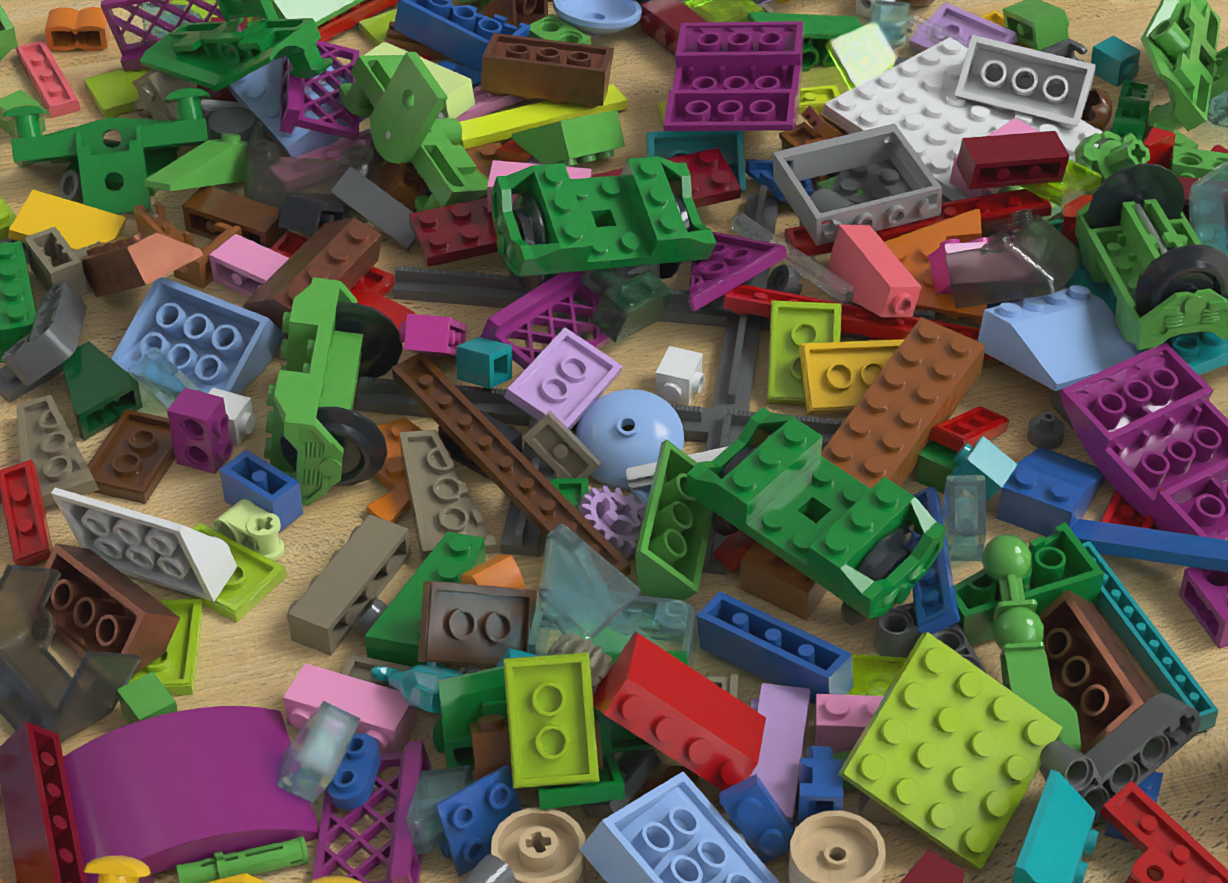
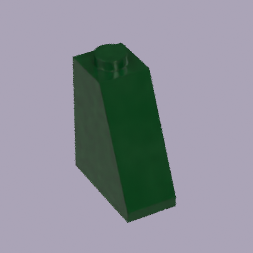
[61,341,143,441]

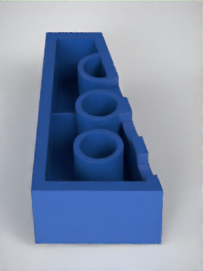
[394,0,531,72]

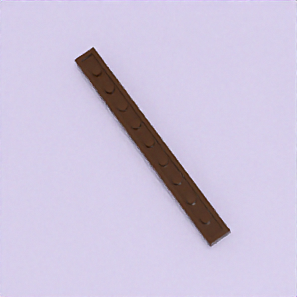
[391,352,631,592]

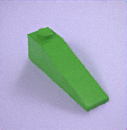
[144,133,253,191]

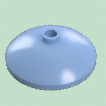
[553,0,642,36]
[575,389,684,490]

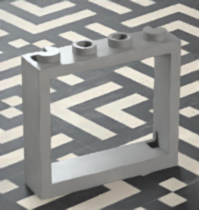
[773,123,942,246]

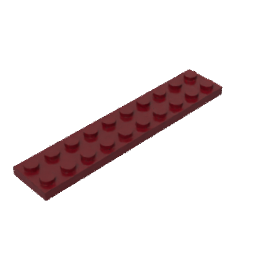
[409,148,742,267]

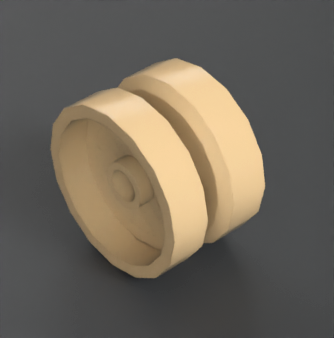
[491,807,586,883]
[787,811,886,883]

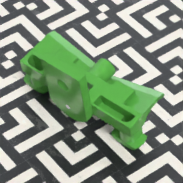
[1141,0,1228,132]
[339,52,489,212]

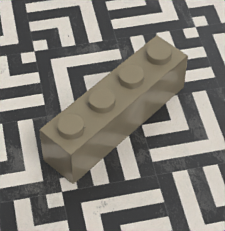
[287,514,411,655]

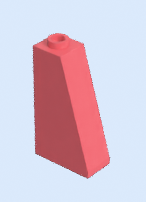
[823,224,921,317]

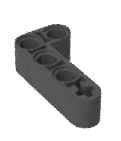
[1,281,87,386]
[875,602,987,673]
[1039,693,1201,821]

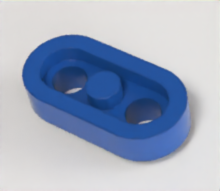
[327,734,382,810]

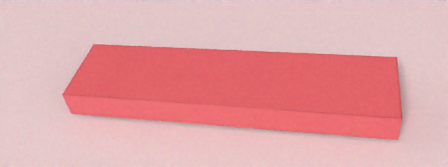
[15,40,81,118]

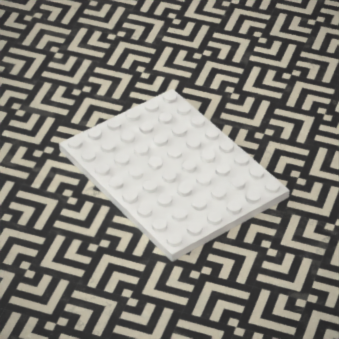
[823,37,1102,237]

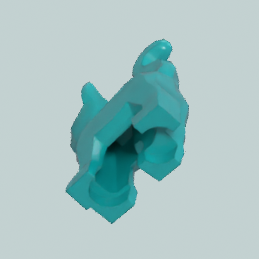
[370,662,464,714]

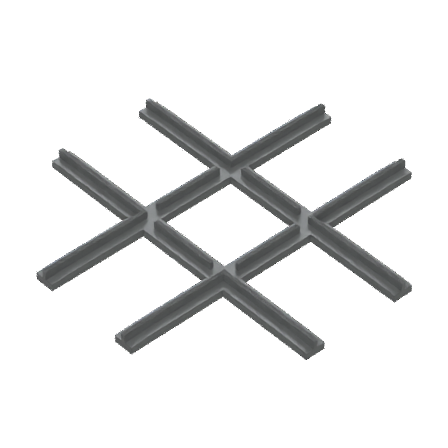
[357,185,935,575]

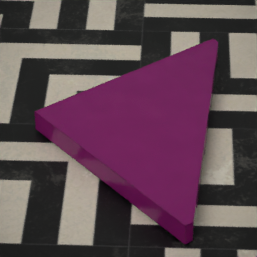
[688,231,787,311]

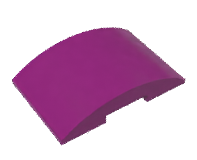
[663,21,804,131]
[1060,342,1228,540]
[63,706,319,883]

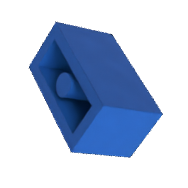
[219,450,303,533]

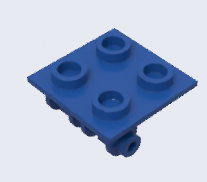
[435,765,522,877]

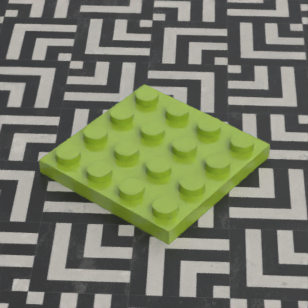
[837,632,1063,871]

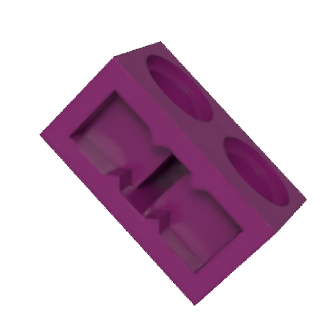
[167,387,233,474]
[1179,567,1228,649]

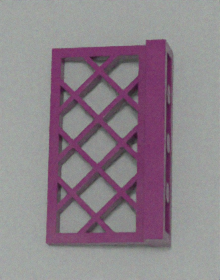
[100,0,242,71]
[279,40,359,141]
[480,271,630,370]
[312,740,432,883]

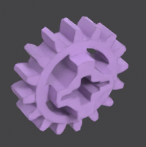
[577,486,646,559]

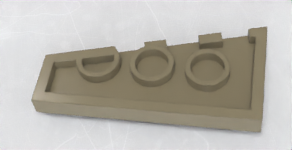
[17,394,99,507]
[399,429,497,560]

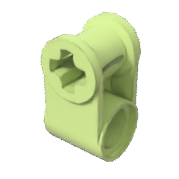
[213,499,285,561]

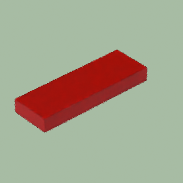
[929,406,1010,452]
[0,459,53,569]

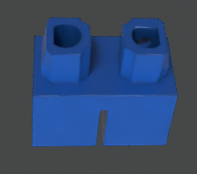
[796,746,843,826]

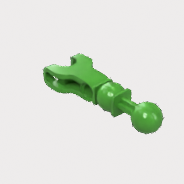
[982,534,1081,751]

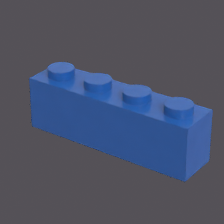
[696,591,853,705]

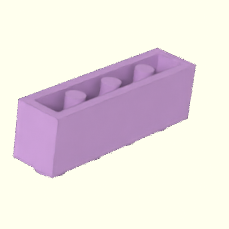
[750,683,810,826]

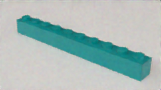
[1082,541,1219,733]

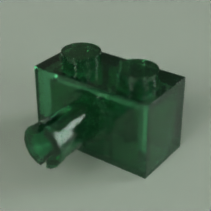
[590,268,673,343]

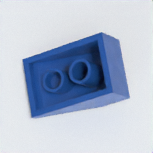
[997,447,1106,537]

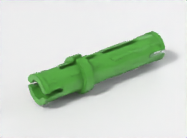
[176,836,309,883]

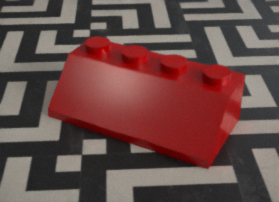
[593,631,766,791]

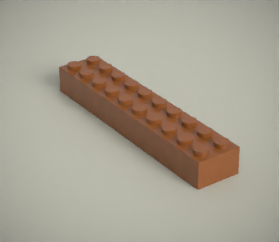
[740,317,985,621]

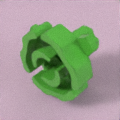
[1073,131,1150,195]

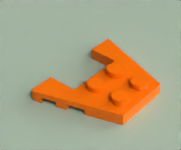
[884,209,987,324]
[366,417,451,524]

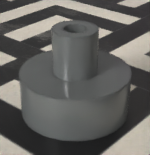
[59,170,83,203]
[767,265,802,295]
[1027,412,1065,450]
[352,596,388,636]

